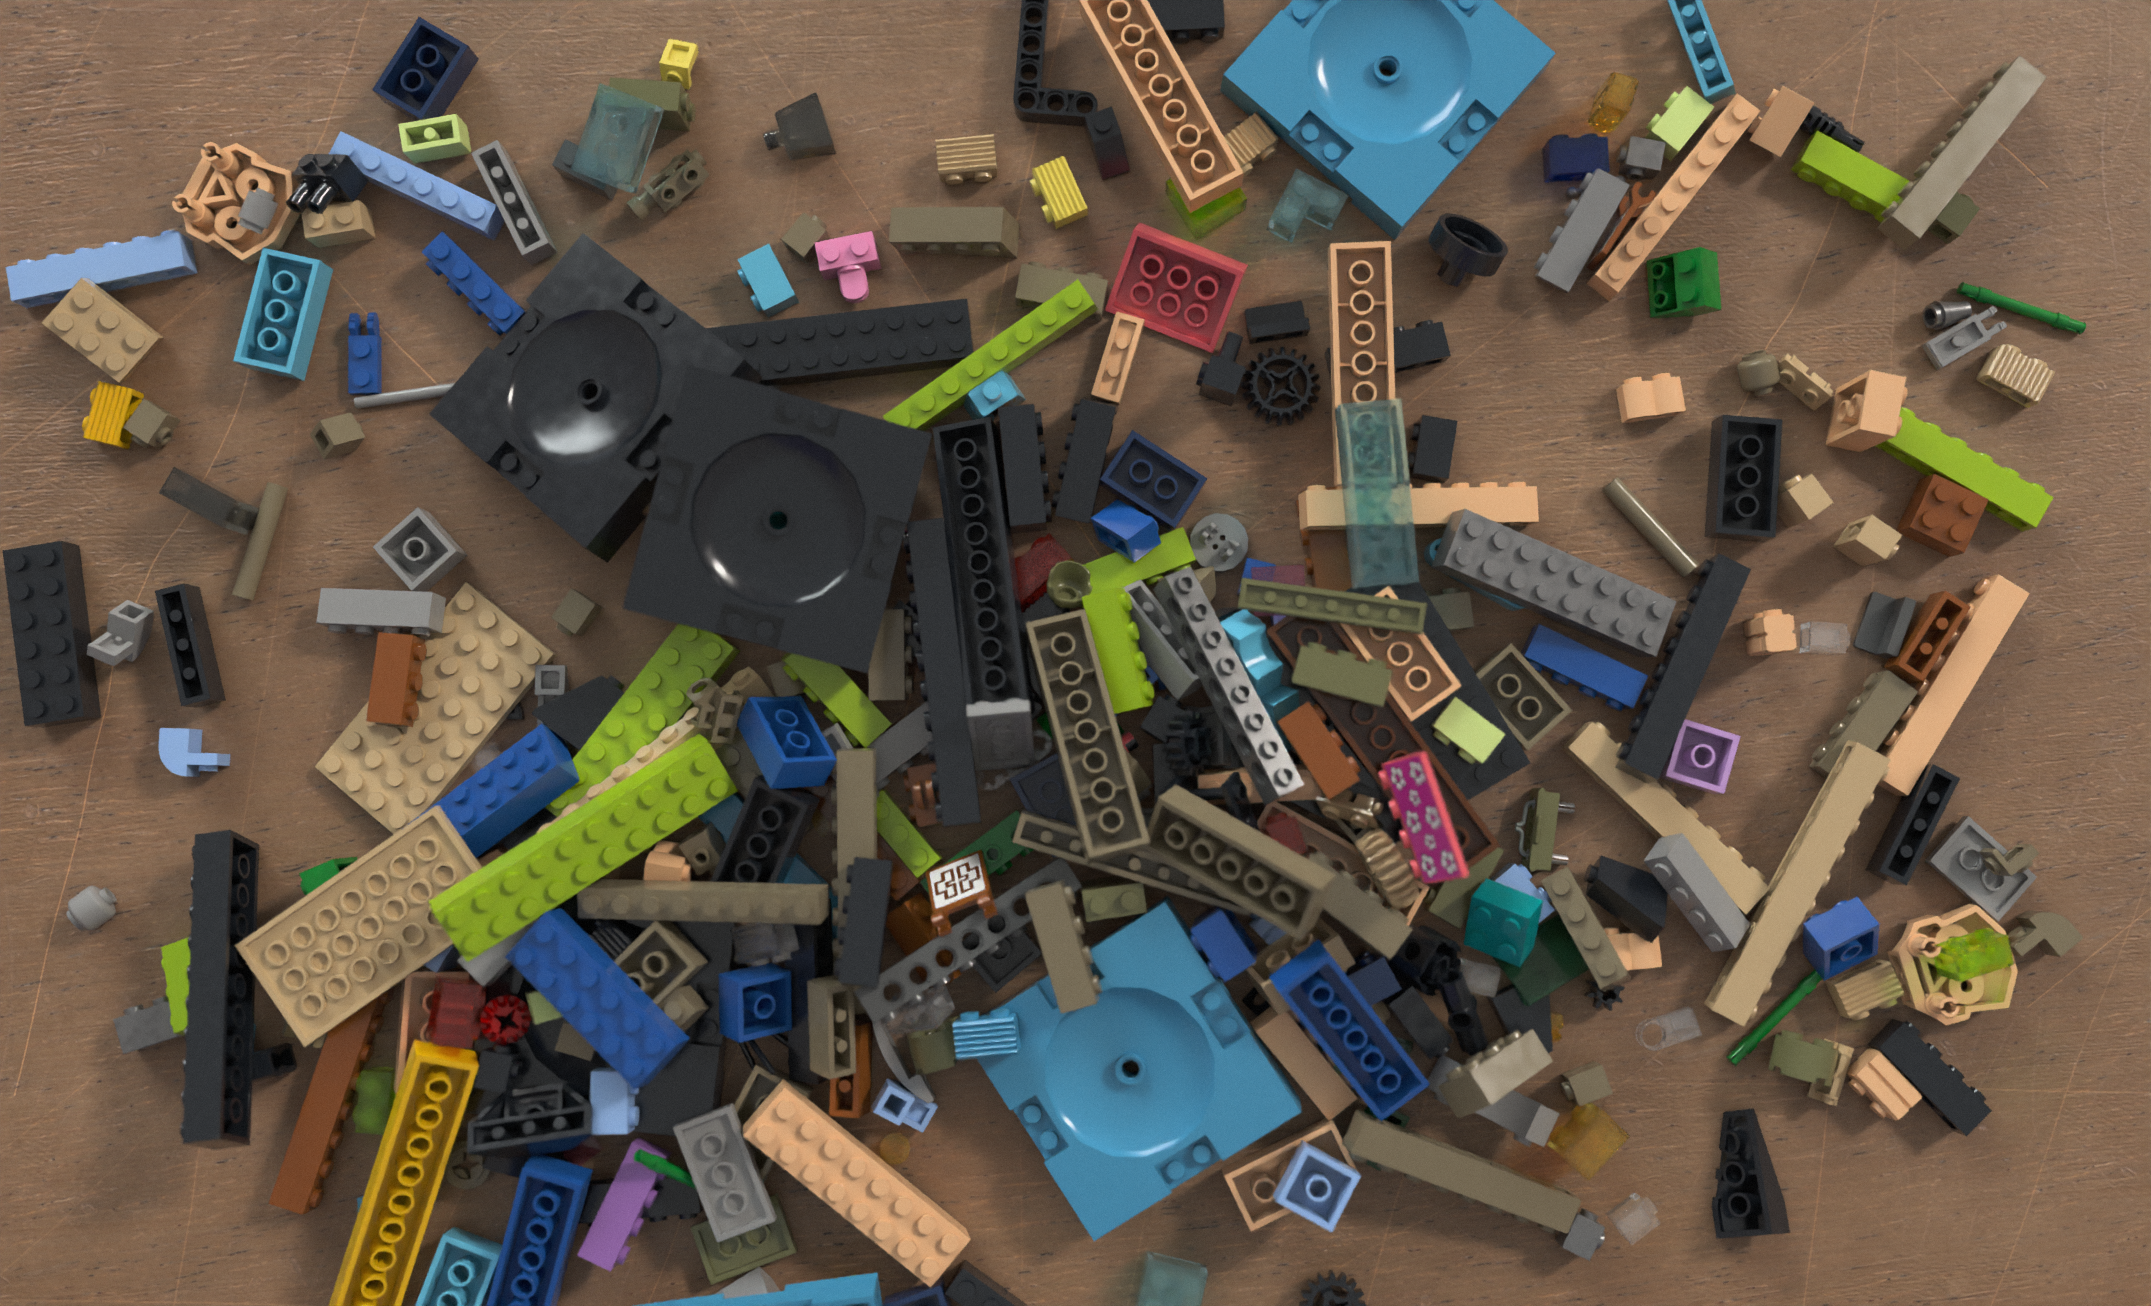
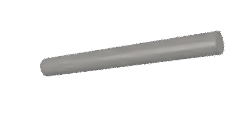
[354,383,455,409]

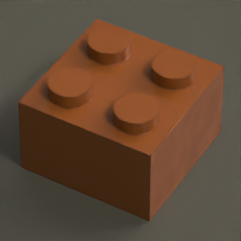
[1896,474,1989,557]

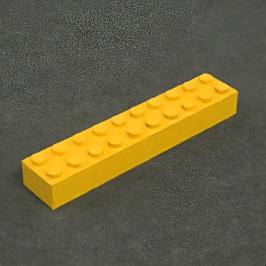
[328,1040,479,1306]

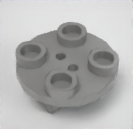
[1190,513,1248,573]

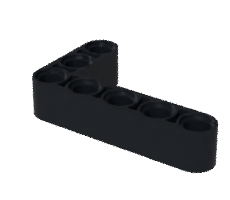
[1013,0,1098,127]

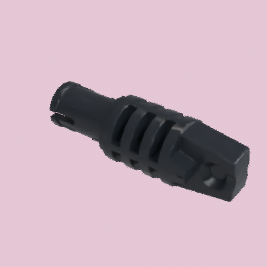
[1799,106,1865,153]

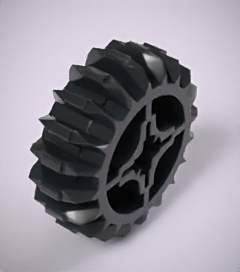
[1241,346,1321,427]

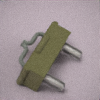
[1515,788,1575,871]

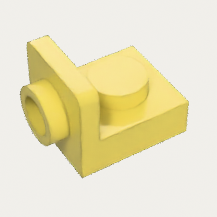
[659,39,698,89]

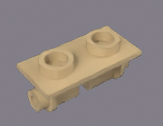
[1778,353,1833,411]
[1316,790,1383,829]
[1807,1039,1854,1106]

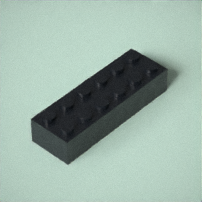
[2,541,102,728]

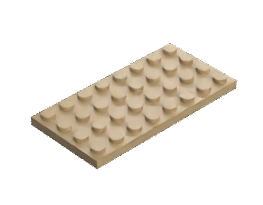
[315,582,557,834]
[235,805,482,1047]

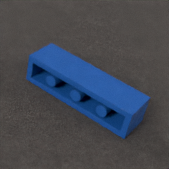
[1521,624,1648,712]

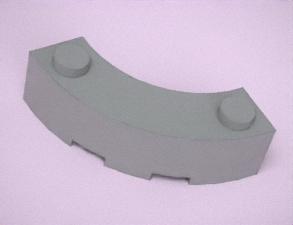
[1426,1055,1559,1147]

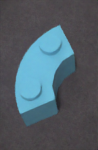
[1220,610,1284,698]

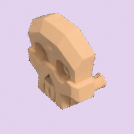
[172,142,301,265]
[1887,904,2018,1025]

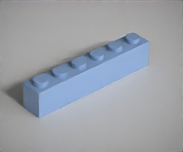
[329,131,504,241]
[6,230,197,308]

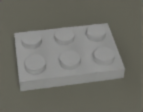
[1925,816,2037,922]

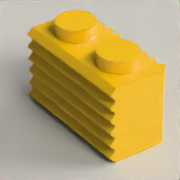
[82,381,144,450]

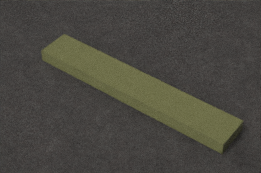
[1237,578,1427,635]

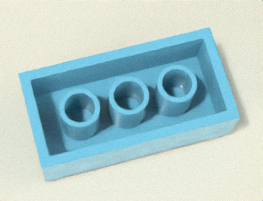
[233,248,333,381]
[415,1226,502,1306]

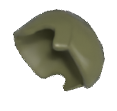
[1047,560,1092,609]

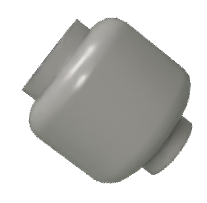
[66,886,117,930]

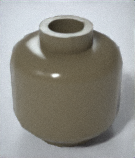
[1737,350,1781,396]

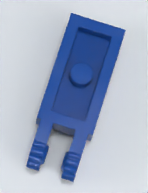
[348,313,382,396]

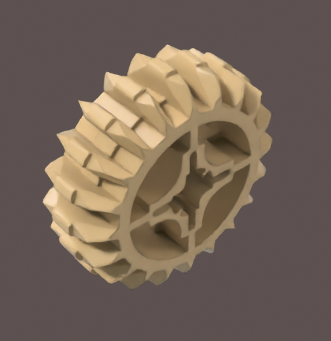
[1356,828,1419,909]

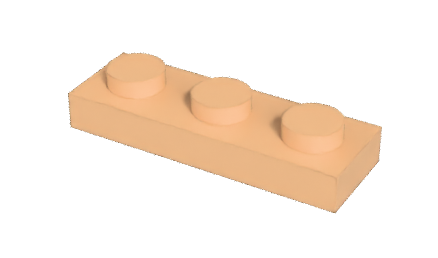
[1091,311,1145,405]

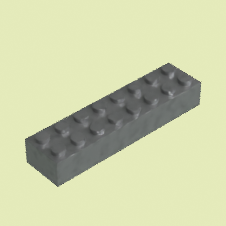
[1431,509,1676,658]

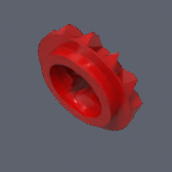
[480,995,531,1045]

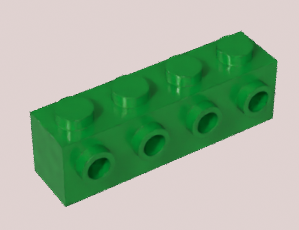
[920,810,1034,894]

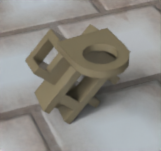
[686,677,744,744]

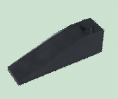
[1712,1109,1790,1239]

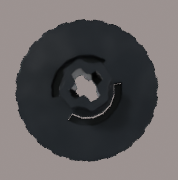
[1428,213,1508,287]

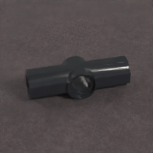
[1437,968,1488,1056]

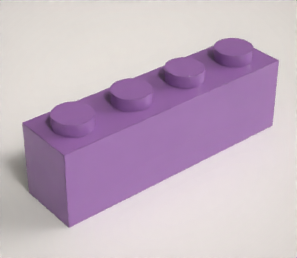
[577,1137,671,1272]

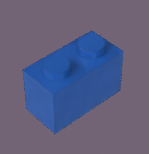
[1091,499,1161,563]

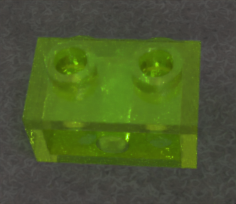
[1934,928,2014,982]
[353,1066,396,1135]

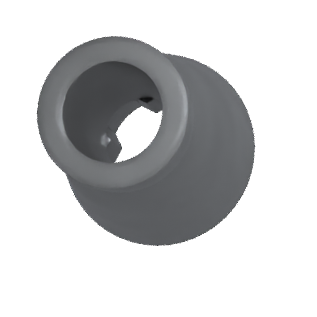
[1923,301,1972,330]

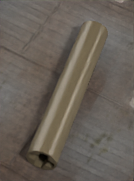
[1602,477,1699,577]
[232,482,289,600]

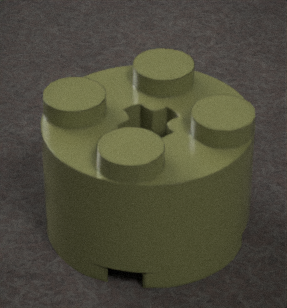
[906,1015,969,1075]
[1768,1030,1839,1087]

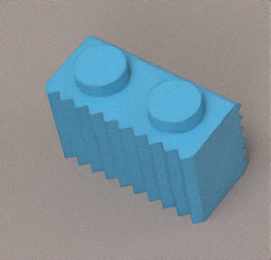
[952,1008,1021,1060]

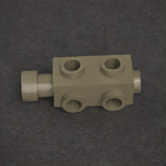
[627,149,710,221]

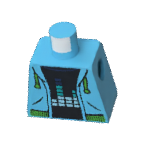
[964,370,1026,422]

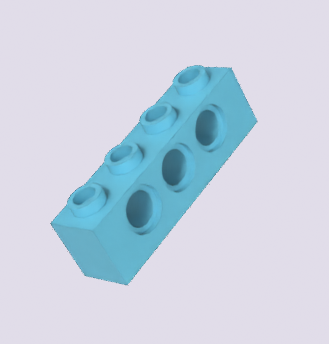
[1667,0,1736,104]

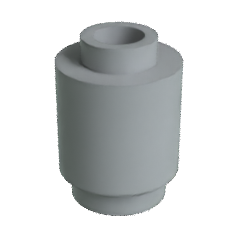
[238,187,278,235]

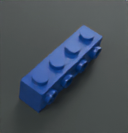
[422,231,526,336]

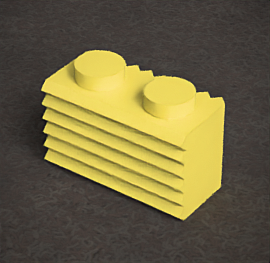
[1029,156,1088,229]

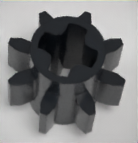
[1585,980,1625,1011]

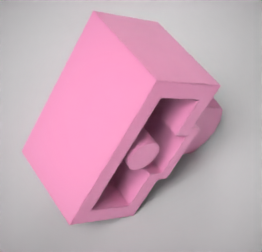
[814,231,881,304]

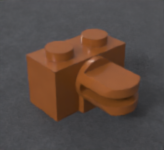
[903,763,943,827]

